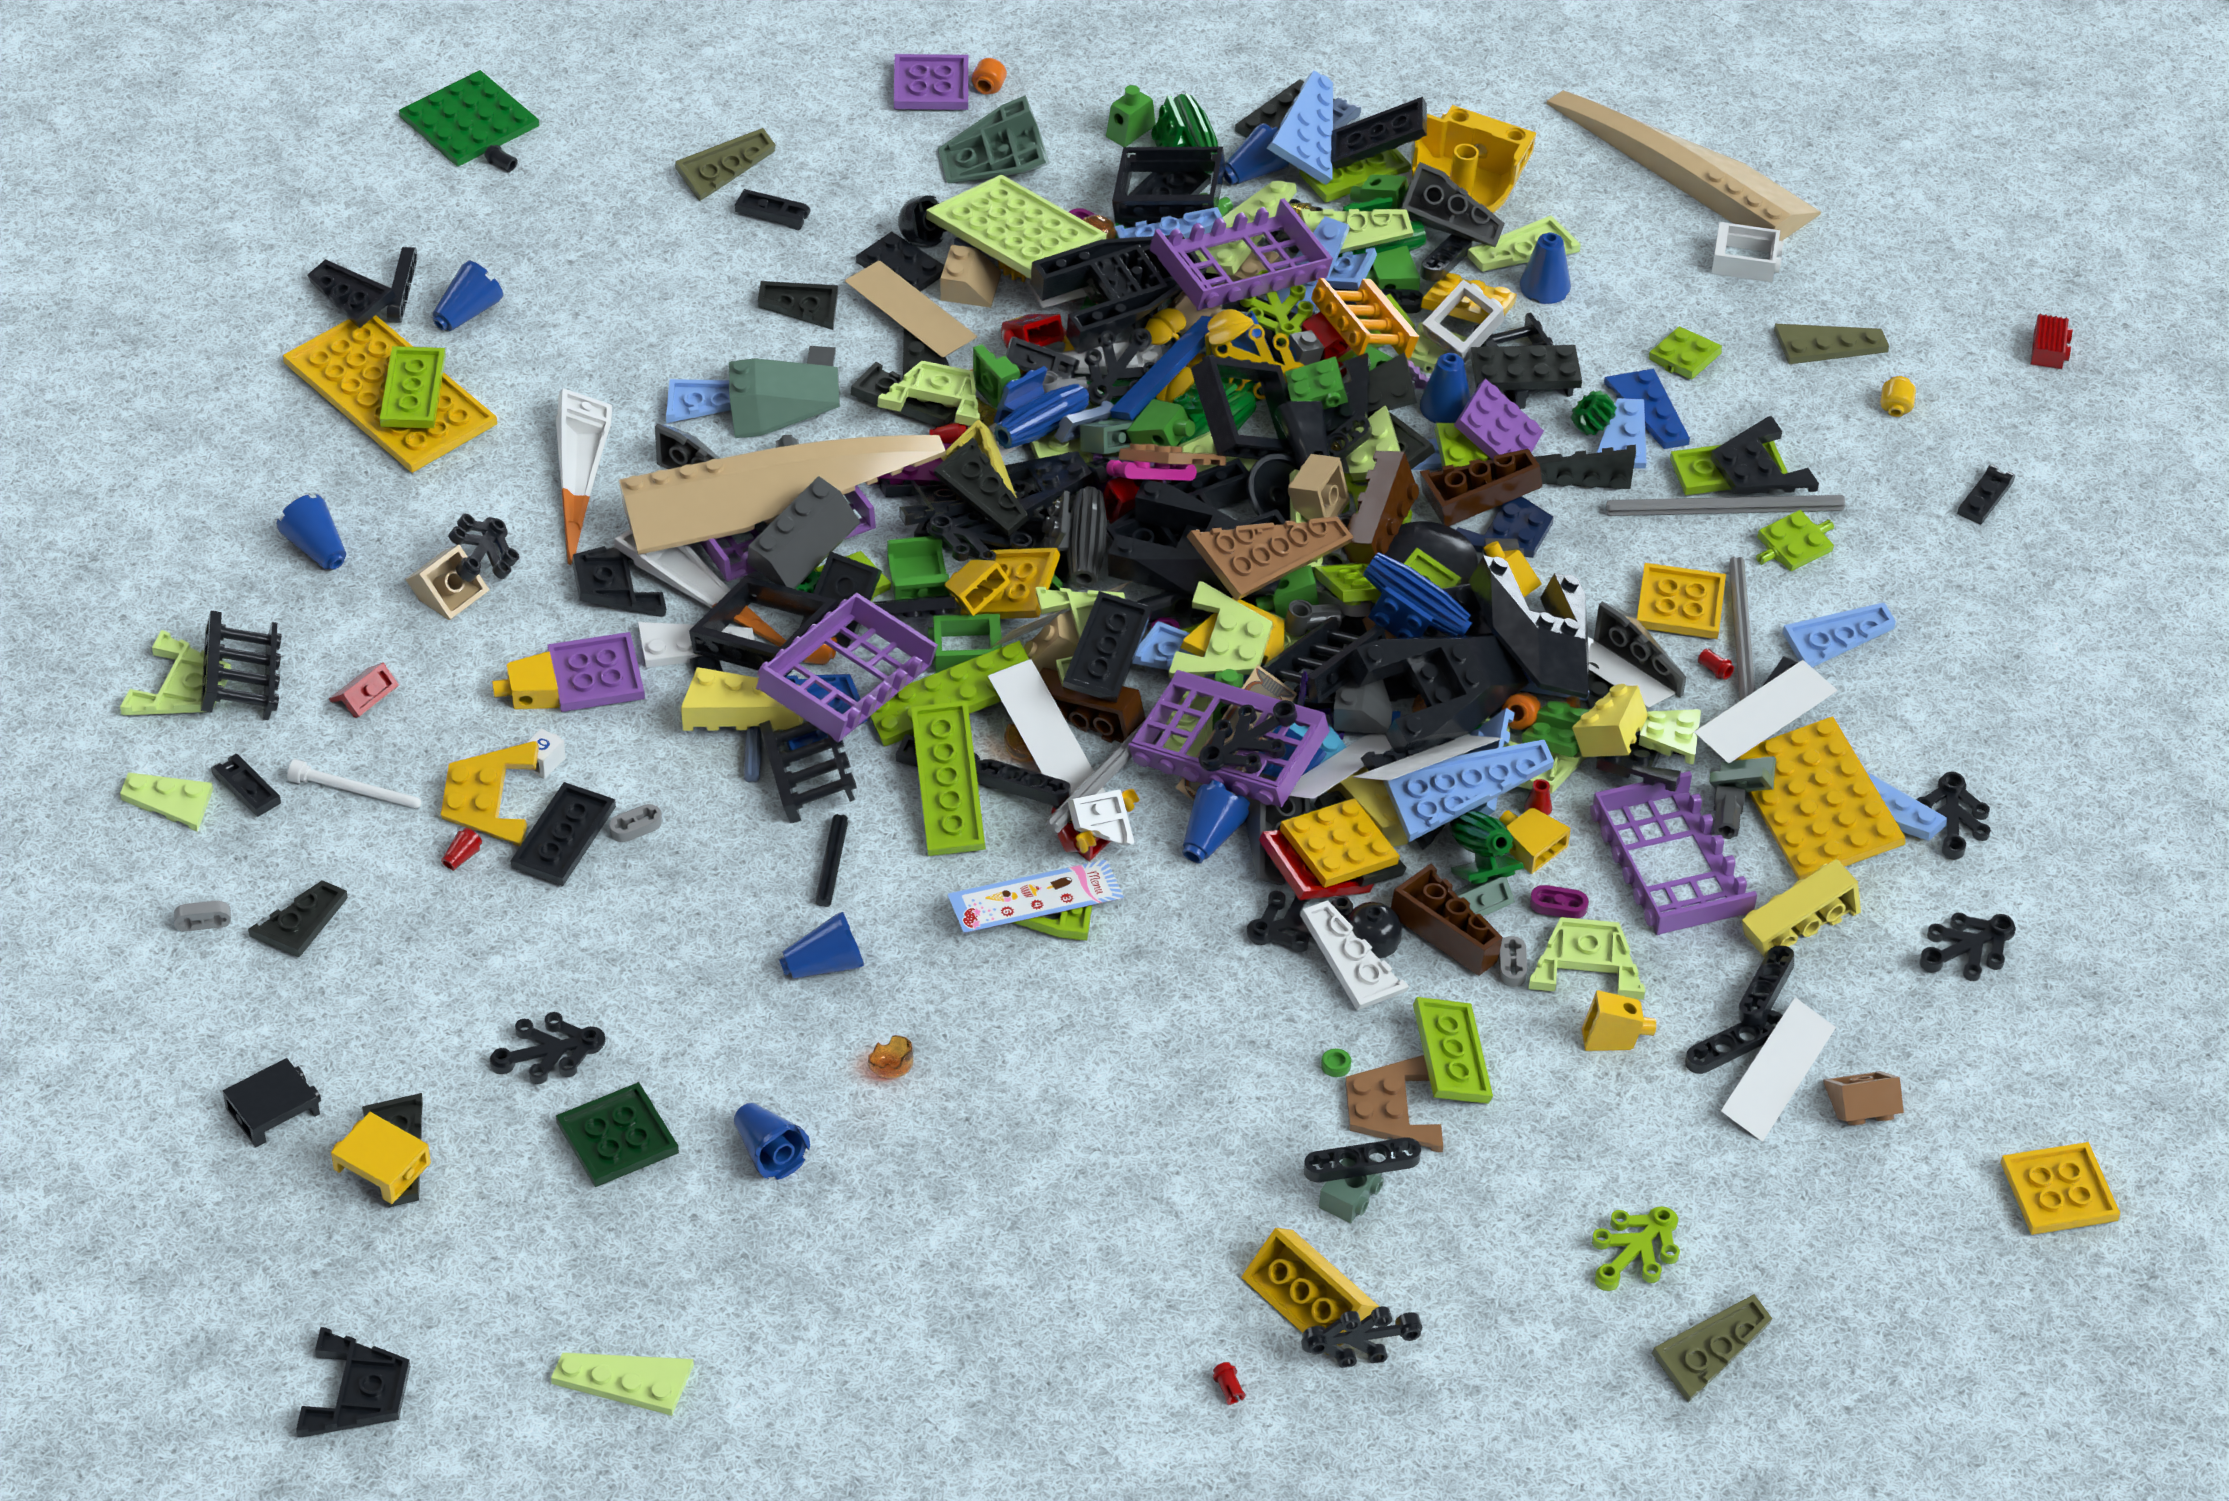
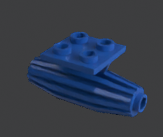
[994,366,1089,449]
[1363,552,1472,638]

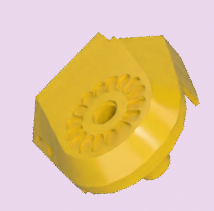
[1411,105,1536,213]

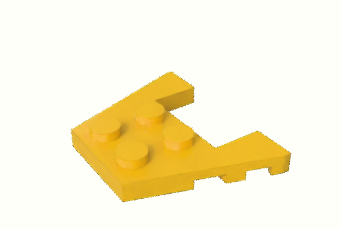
[1180,597,1284,664]
[441,741,539,847]

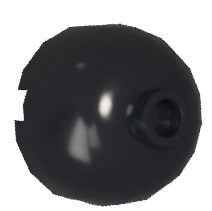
[898,195,947,247]
[1346,902,1402,959]

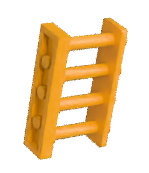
[1311,278,1419,358]

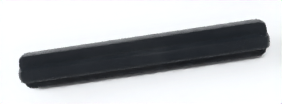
[815,814,848,907]

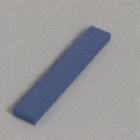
[1109,316,1212,421]

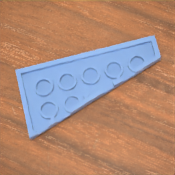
[1267,71,1333,185]
[1383,740,1554,842]

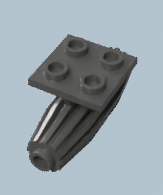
[1040,486,1107,588]

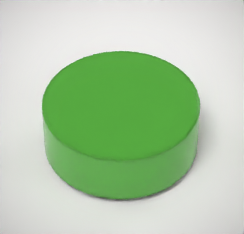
[1321,1048,1351,1077]

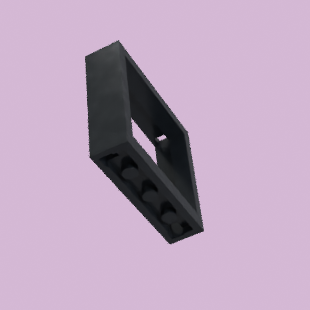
[1112,146,1225,222]
[1191,355,1295,460]
[689,576,838,677]

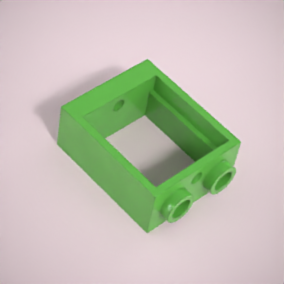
[928,614,1002,673]

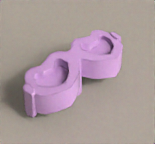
[1407,359,1429,389]

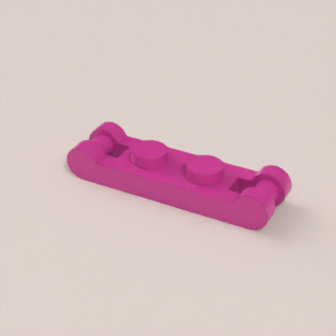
[1106,460,1197,481]

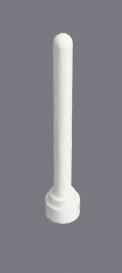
[287,759,421,809]

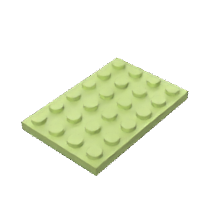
[926,175,1107,279]

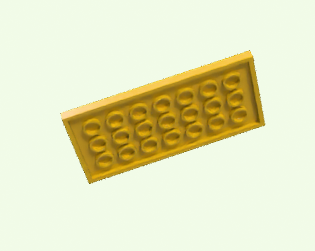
[283,315,497,473]

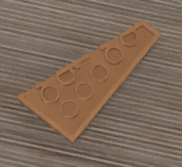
[1187,516,1354,601]

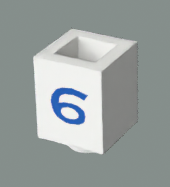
[526,728,566,779]

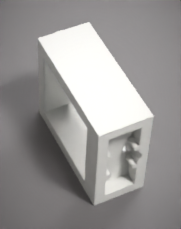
[1711,222,1784,282]
[1422,279,1504,363]

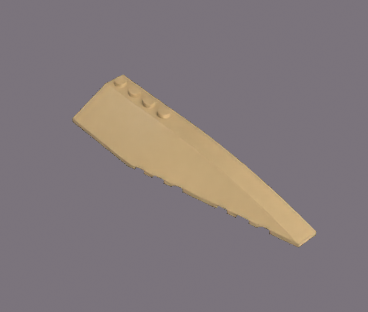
[1546,90,1821,241]
[619,435,946,555]

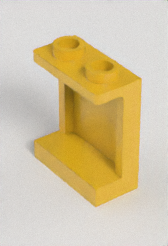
[331,1112,431,1204]

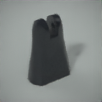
[1274,401,1330,470]

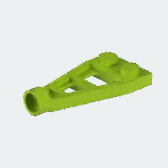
[1012,905,1093,941]

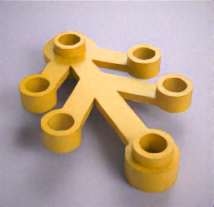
[1210,324,1305,399]

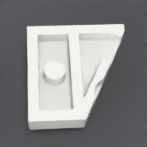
[1067,789,1134,846]

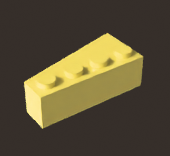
[681,667,804,731]
[1742,859,1861,958]

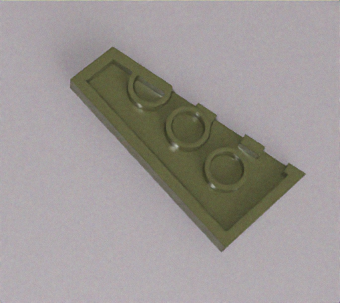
[675,128,776,201]
[1774,323,1889,364]
[1652,1294,1773,1403]

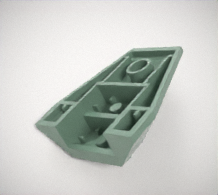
[938,95,1050,183]
[729,358,840,438]

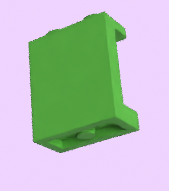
[887,536,950,600]

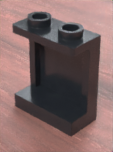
[222,1058,321,1147]

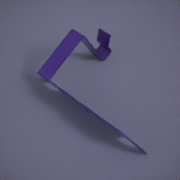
[1297,671,1345,740]

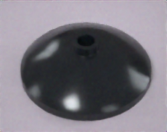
[1246,454,1300,521]

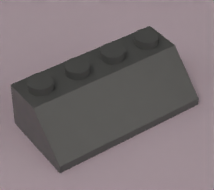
[747,476,860,589]

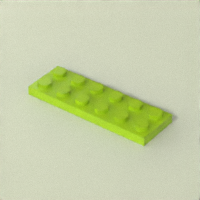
[870,640,1029,747]
[911,700,986,856]

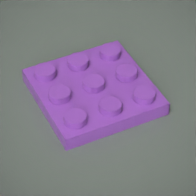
[894,54,969,110]
[1454,379,1544,460]
[547,632,645,712]

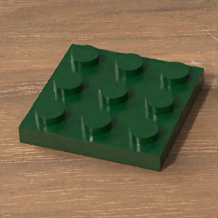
[556,1082,679,1187]

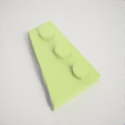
[120,772,213,832]

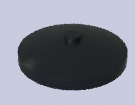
[1384,521,1478,586]

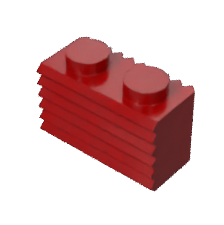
[2031,313,2073,369]

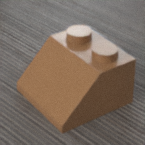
[1823,1071,1904,1125]

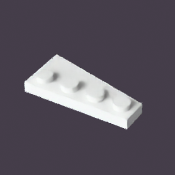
[638,622,755,668]
[1300,900,1409,1011]

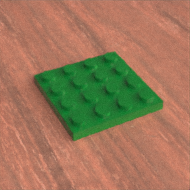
[399,70,539,167]

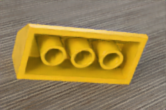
[1241,1228,1379,1355]

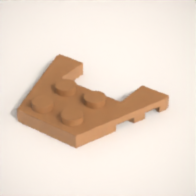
[1119,444,1226,465]
[1345,1055,1443,1152]

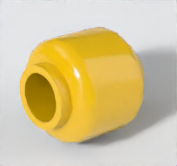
[1880,376,1916,417]

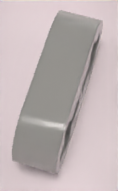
[609,804,662,842]
[174,901,231,932]
[1499,936,1527,987]

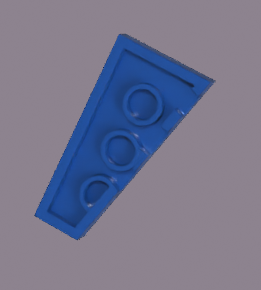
[1604,368,1690,449]

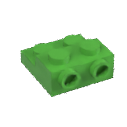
[973,344,1021,412]
[1285,356,1348,409]
[1522,701,1591,758]

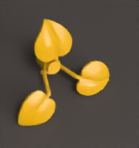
[1145,308,1254,403]

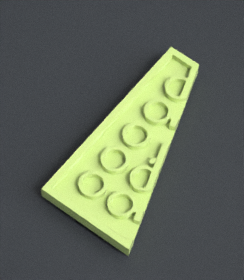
[1194,181,1297,275]

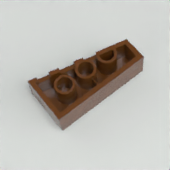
[1420,448,1542,526]
[1344,451,1419,564]
[1039,668,1146,743]
[1390,863,1503,976]

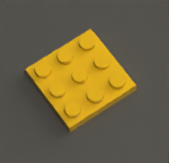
[1421,273,1517,324]
[960,548,1060,619]
[1637,563,1726,639]
[1280,798,1400,888]
[2000,1142,2121,1235]

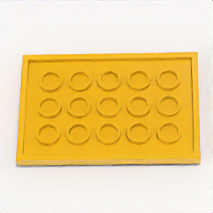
[1734,716,1905,881]

